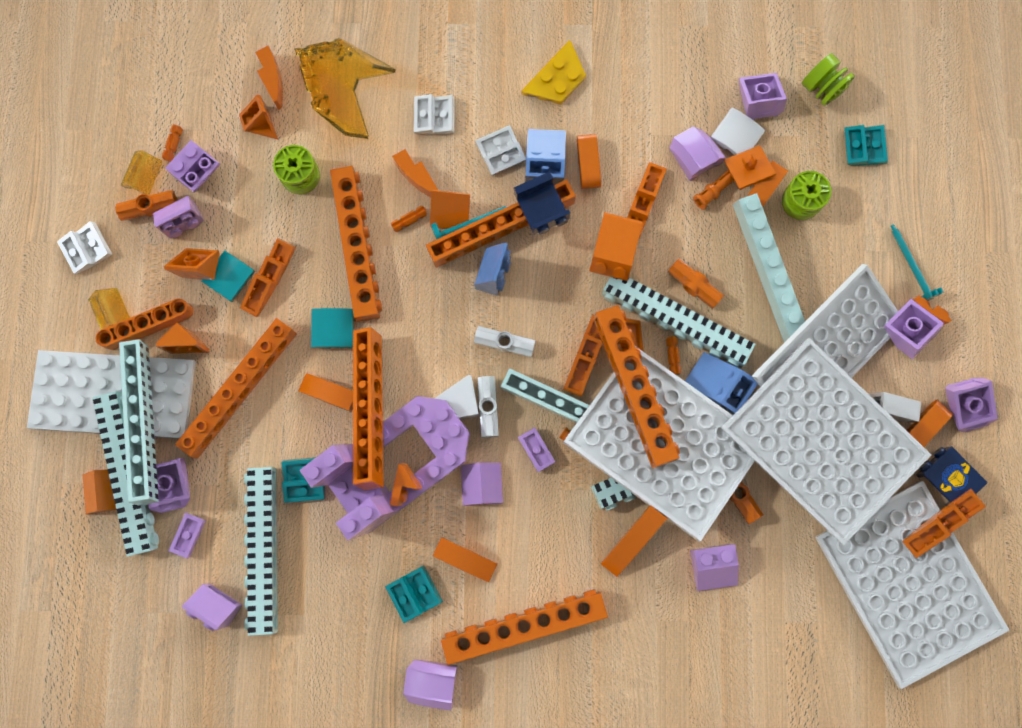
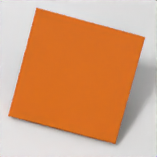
[724,145,776,190]
[430,190,470,229]

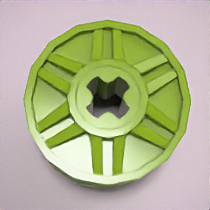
[801,53,855,106]
[273,145,320,195]
[782,171,831,220]

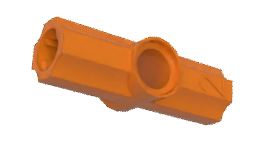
[115,190,178,221]
[668,259,724,309]
[729,481,764,524]

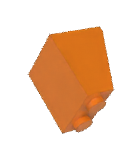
[589,212,643,281]

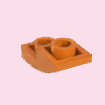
[912,295,952,325]

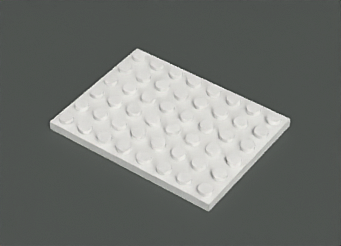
[721,338,931,545]
[563,346,755,542]
[815,481,1009,689]

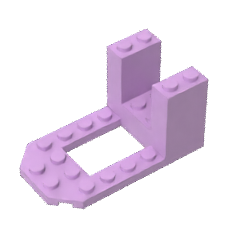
[299,396,470,541]

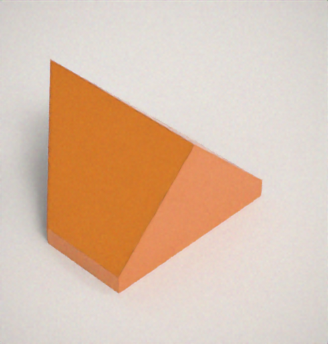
[239,95,278,140]

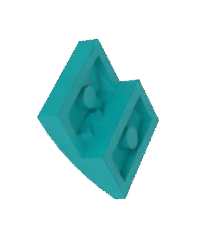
[844,125,888,165]
[201,250,255,302]
[311,308,353,349]
[281,457,325,503]
[385,565,443,623]

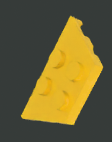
[521,40,586,105]

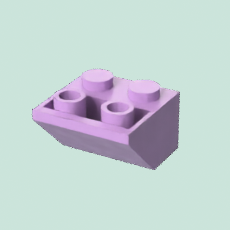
[165,140,220,193]
[153,196,204,238]
[182,583,242,631]

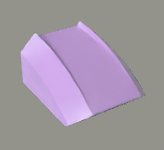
[739,73,787,120]
[669,127,725,181]
[945,377,998,432]
[148,458,190,513]
[403,660,458,710]

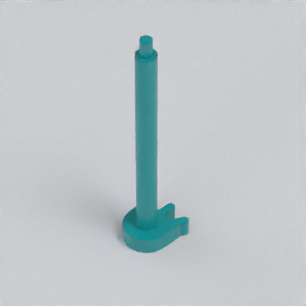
[431,206,507,240]
[890,224,944,301]

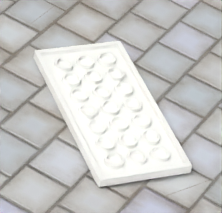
[752,264,898,387]
[27,350,196,439]

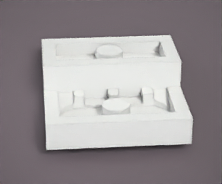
[414,94,455,135]
[710,108,765,155]
[475,125,526,175]
[57,221,112,274]

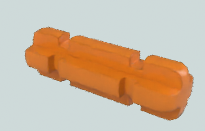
[162,124,183,162]
[391,206,427,232]
[666,336,681,375]

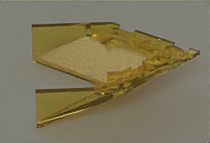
[294,38,396,139]

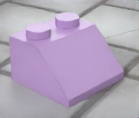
[884,299,944,360]
[690,544,739,591]

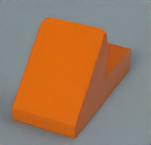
[390,463,422,507]

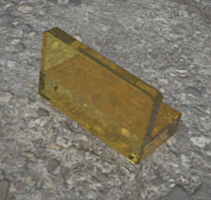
[121,150,162,195]
[88,288,130,330]

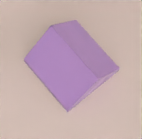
[461,462,503,505]

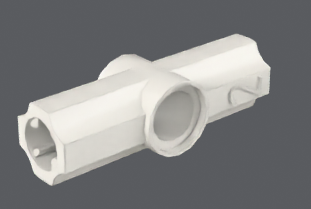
[474,326,535,357]
[478,376,499,438]

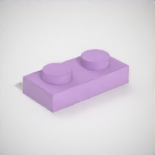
[518,428,555,472]
[169,513,206,559]

